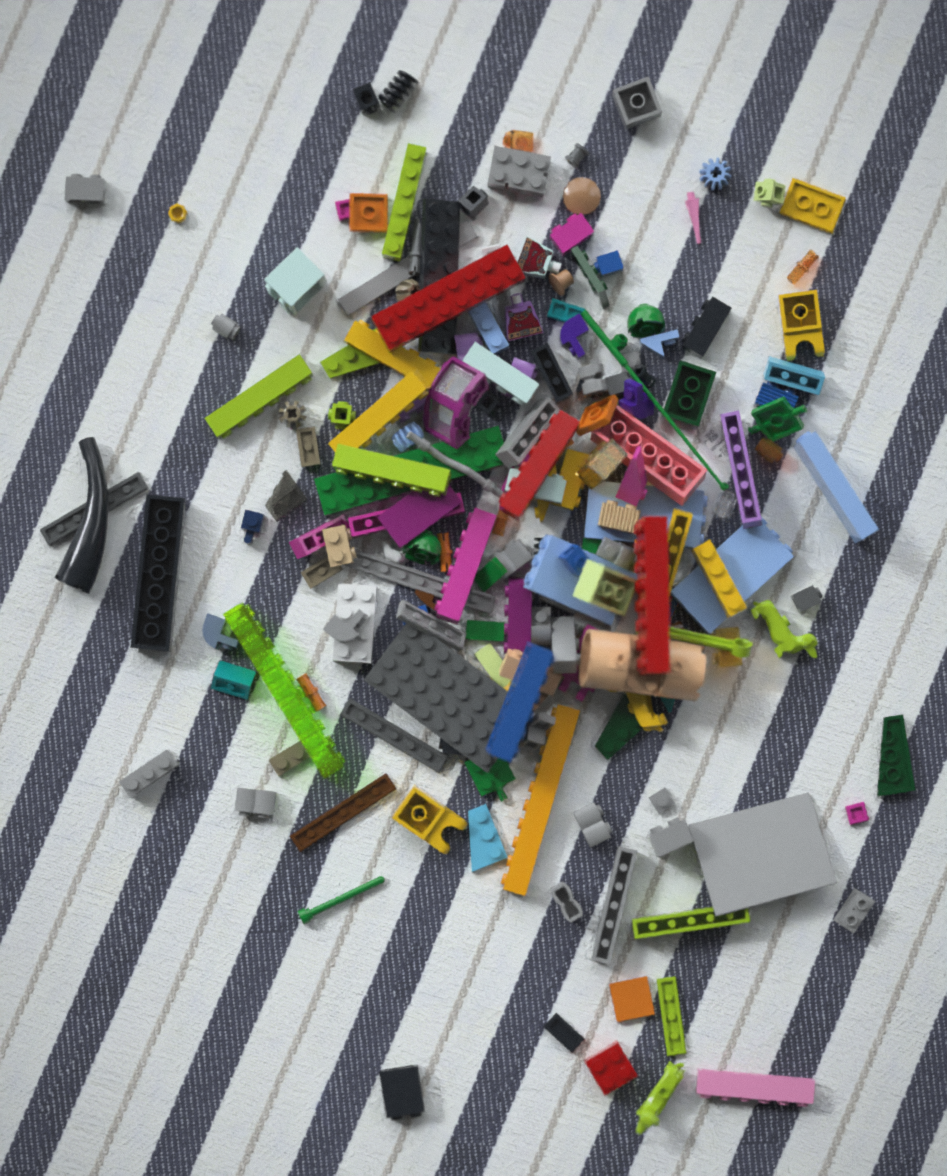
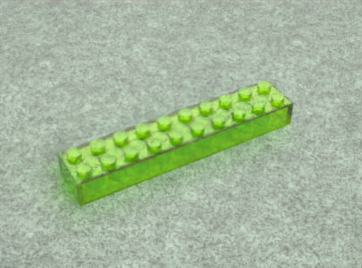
[223,602,346,779]

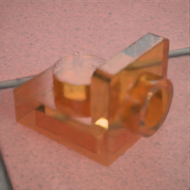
[503,130,534,152]

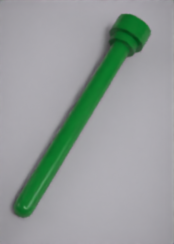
[298,876,385,925]

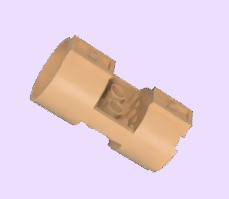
[578,629,706,701]

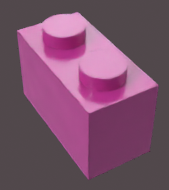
[550,213,594,256]

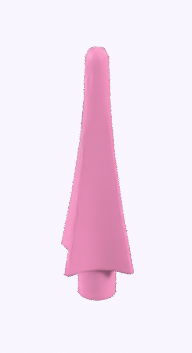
[685,192,701,244]

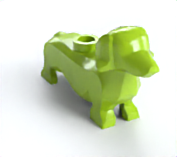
[750,600,818,658]
[636,1061,685,1135]

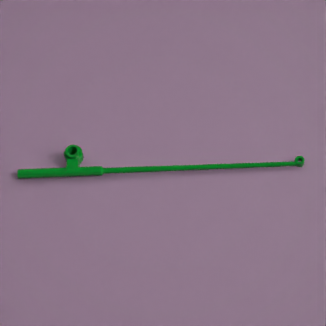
[580,310,729,491]

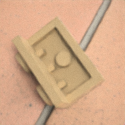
[322,525,357,568]

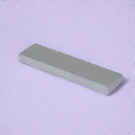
[396,600,466,652]

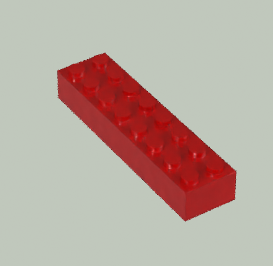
[371,244,526,353]
[634,516,670,676]

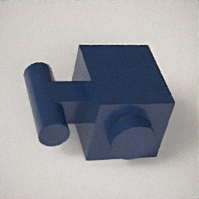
[241,509,265,545]

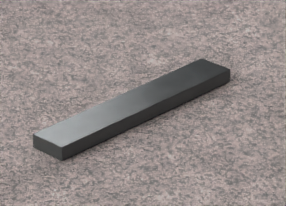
[39,472,149,546]
[340,698,449,773]

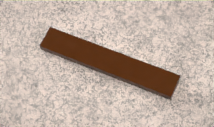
[290,773,397,852]

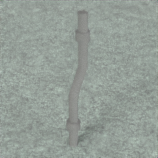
[406,431,505,498]

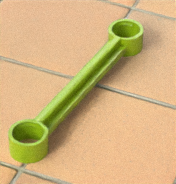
[636,627,752,658]

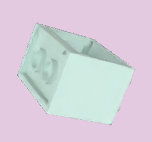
[264,247,327,315]

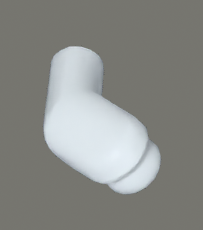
[381,539,406,563]

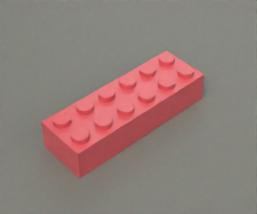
[590,405,707,506]

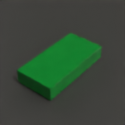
[474,557,508,592]
[466,620,505,642]

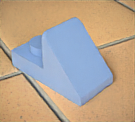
[639,330,679,359]

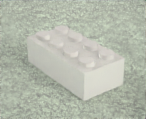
[332,584,377,664]

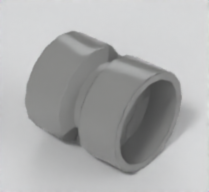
[578,364,608,396]

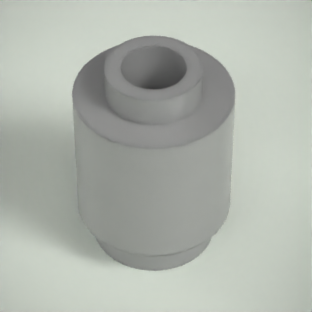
[211,313,241,340]

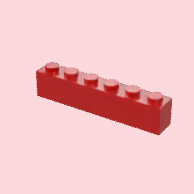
[498,410,580,522]

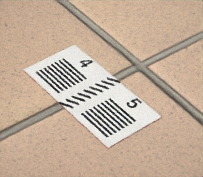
[699,426,729,463]

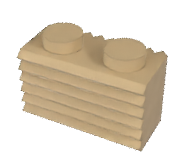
[597,500,640,534]

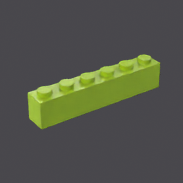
[382,143,427,261]
[204,354,313,439]
[332,444,451,497]
[631,906,750,939]

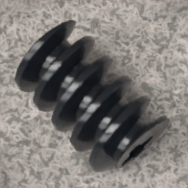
[378,70,419,113]

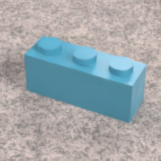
[763,356,825,395]

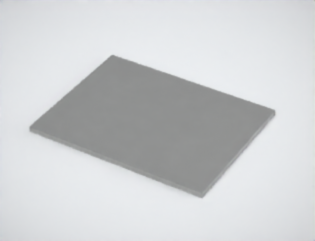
[688,792,837,916]

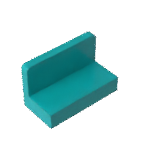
[211,661,256,700]

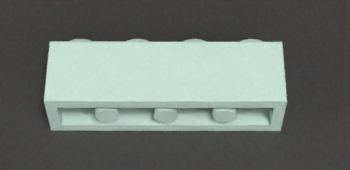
[462,342,539,405]

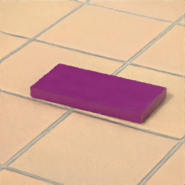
[377,485,462,548]

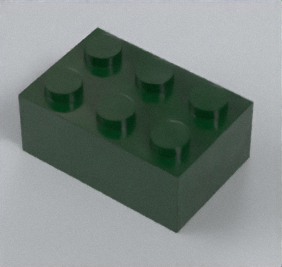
[661,360,716,429]

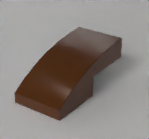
[415,589,436,610]

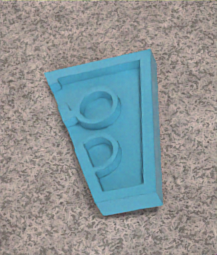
[468,804,508,872]

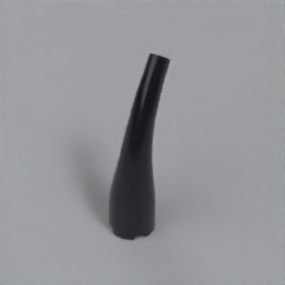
[55,437,109,594]

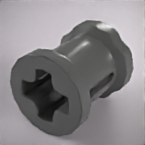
[564,143,589,168]

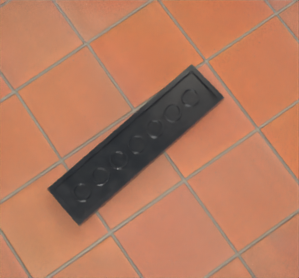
[418,198,460,355]

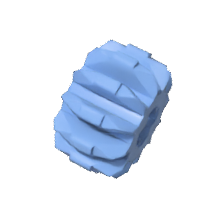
[699,158,732,190]
[391,422,424,452]

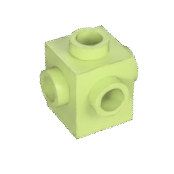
[754,179,786,207]

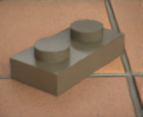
[296,426,321,468]
[301,556,344,589]
[269,740,311,776]

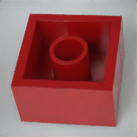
[584,1040,638,1096]

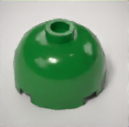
[627,303,666,339]
[402,530,442,565]

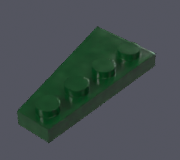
[876,714,915,796]

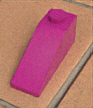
[615,446,648,506]
[289,514,350,559]

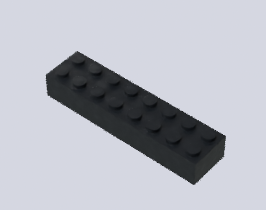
[130,494,187,652]

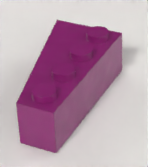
[504,577,532,654]

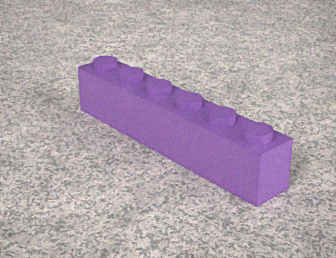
[720,410,762,529]

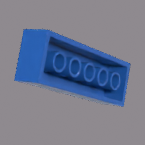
[485,641,555,762]

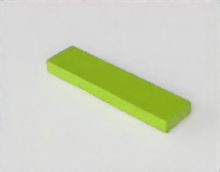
[656,976,687,1056]

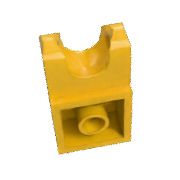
[778,290,825,361]
[392,784,468,854]

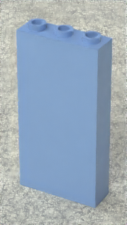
[793,431,878,544]
[584,480,707,549]
[670,517,794,635]
[523,534,637,626]

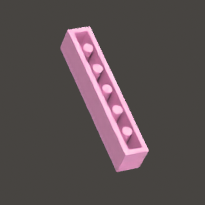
[696,1068,815,1107]

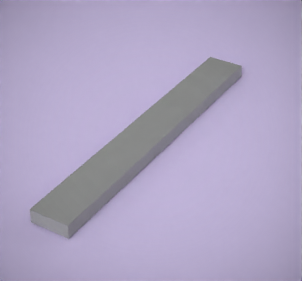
[338,220,478,316]
[345,549,496,615]

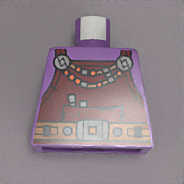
[504,293,543,341]

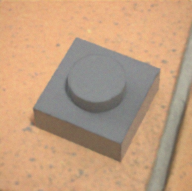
[621,352,640,373]
[649,788,675,814]

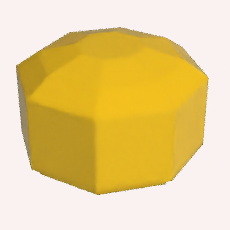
[168,204,188,224]

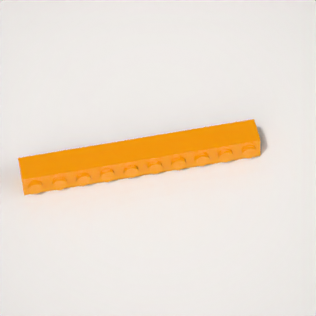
[500,704,580,896]

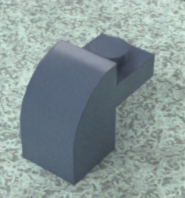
[202,613,240,650]

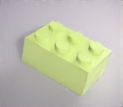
[573,560,637,617]

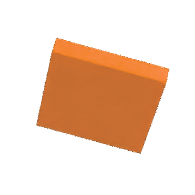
[349,193,388,233]
[576,394,618,436]
[609,976,655,1022]

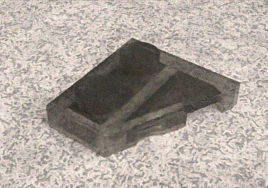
[265,470,308,522]

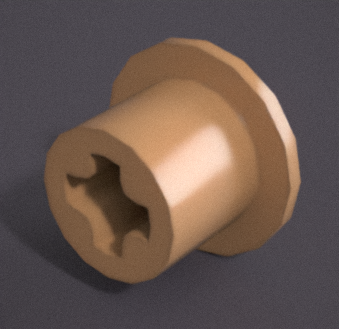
[549,269,574,296]

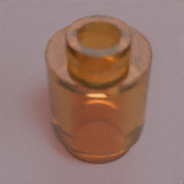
[754,437,784,464]

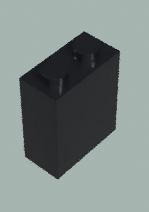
[379,1064,425,1121]

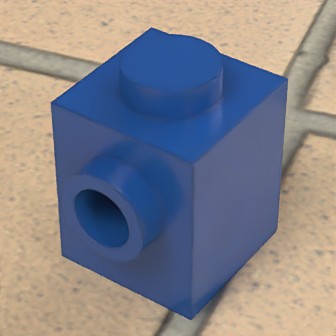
[558,544,591,576]

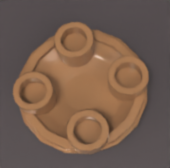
[563,177,601,215]

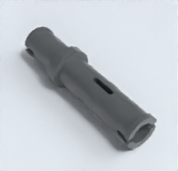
[408,219,422,276]

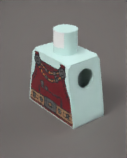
[517,236,562,279]

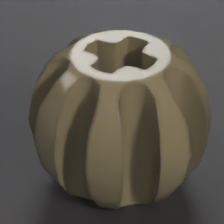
[395,279,420,301]
[279,400,307,429]

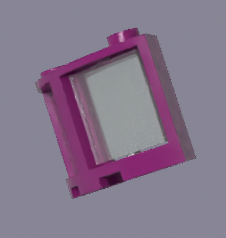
[422,356,489,449]

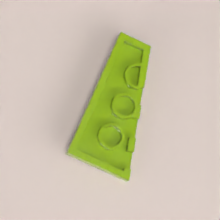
[320,328,379,379]

